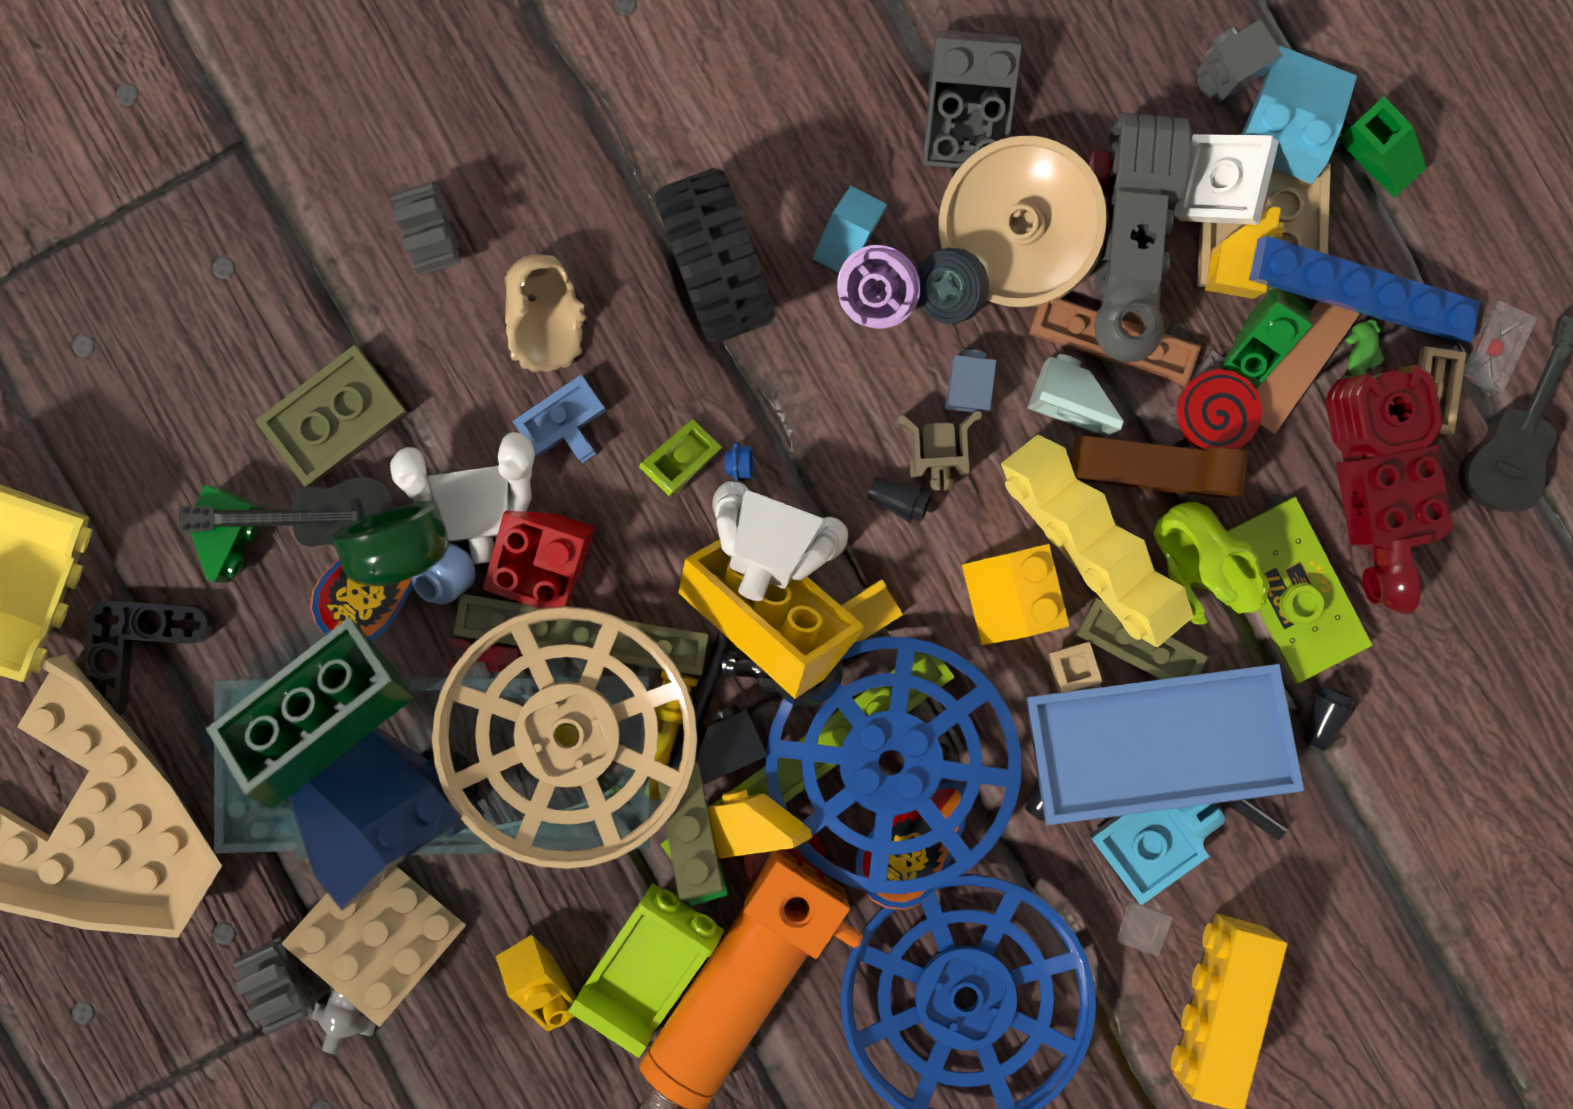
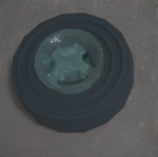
[917,247,989,324]

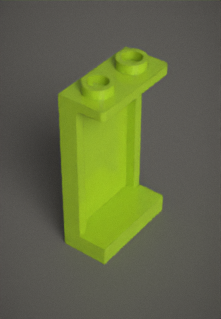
[568,883,724,1058]

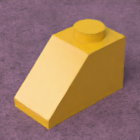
[708,789,812,858]

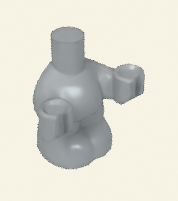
[311,987,376,1054]

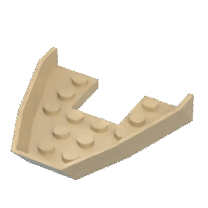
[0,654,222,938]

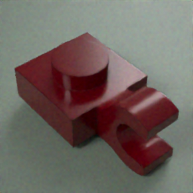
[447,638,523,672]

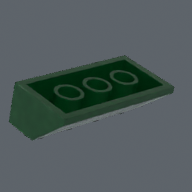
[206,617,415,810]

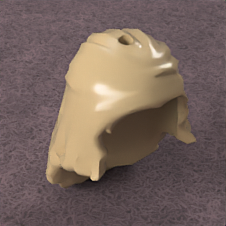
[505,254,587,372]

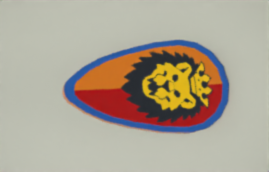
[310,558,413,641]
[855,781,966,910]

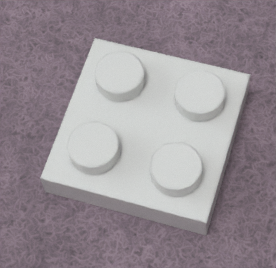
[1174,134,1279,225]

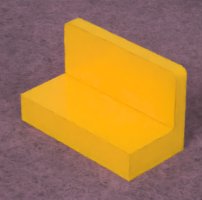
[841,579,903,643]

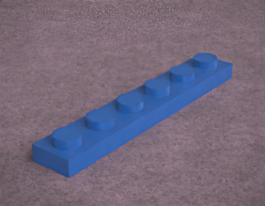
[1249,236,1481,343]

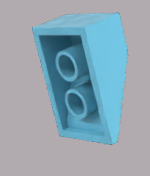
[1241,45,1357,184]

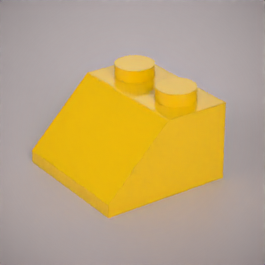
[961,544,1070,645]

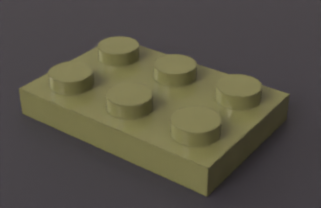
[255,345,409,487]

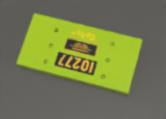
[1227,497,1372,683]

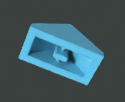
[812,186,887,274]

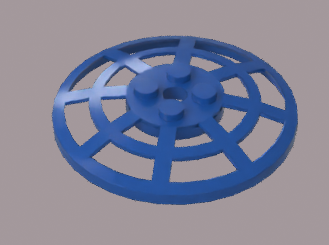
[766,637,1021,894]
[840,874,1096,1109]

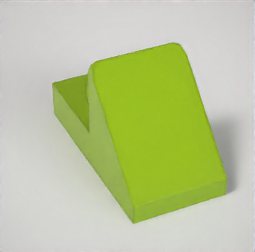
[639,419,722,496]

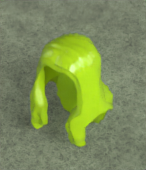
[1153,502,1270,625]

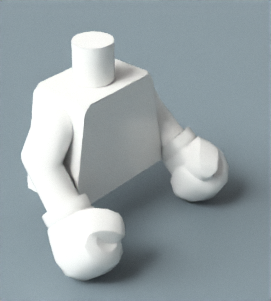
[390,432,535,564]
[712,481,848,601]

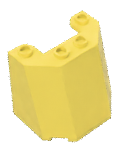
[0,484,93,682]

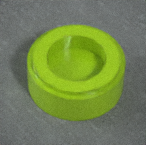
[1279,583,1326,625]

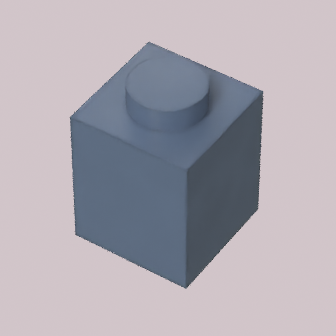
[944,350,996,415]

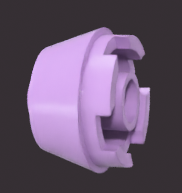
[837,245,920,329]

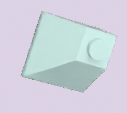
[1027,354,1123,437]

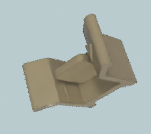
[895,411,982,491]

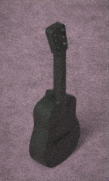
[1459,315,1573,512]

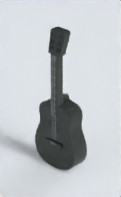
[179,477,394,547]

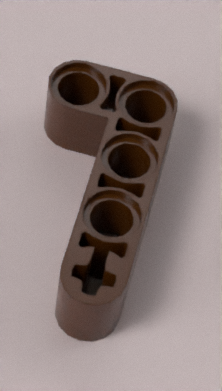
[1071,436,1248,498]

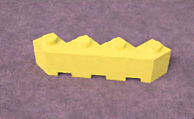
[1001,434,1194,648]

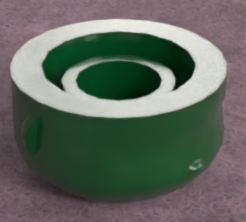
[331,501,449,587]

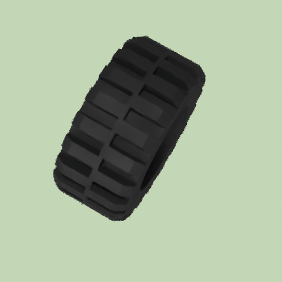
[654,168,776,343]

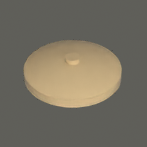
[939,136,1109,308]

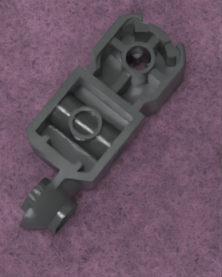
[1094,113,1191,363]

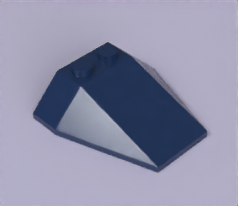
[289,727,485,911]

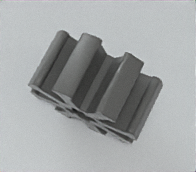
[391,182,461,275]
[234,936,315,1035]

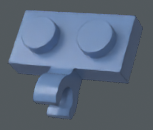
[512,374,607,464]

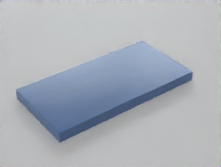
[1025,664,1304,826]

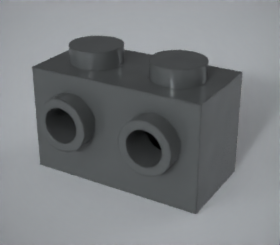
[1196,19,1283,107]

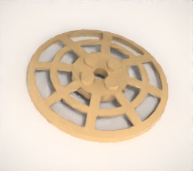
[432,606,697,869]

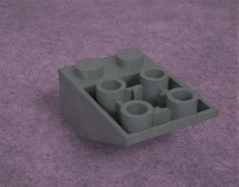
[923,29,1022,168]

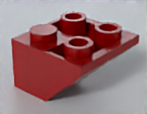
[482,510,596,609]

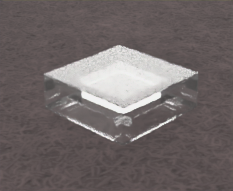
[1116,900,1173,957]

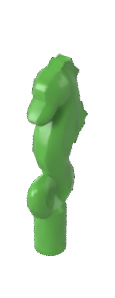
[1341,319,1384,379]

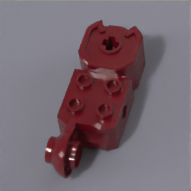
[1325,364,1453,614]

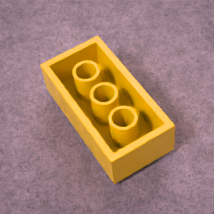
[1171,913,1288,1109]

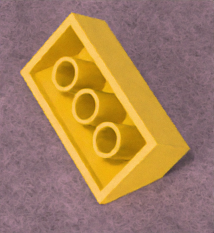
[678,539,865,699]

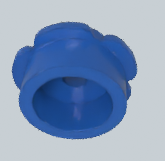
[725,442,753,482]

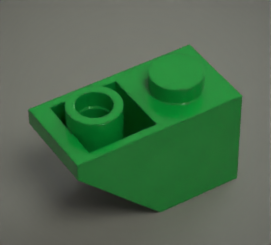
[1338,96,1427,199]
[1223,287,1312,389]
[191,485,264,583]

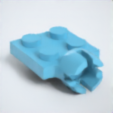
[1089,803,1226,905]

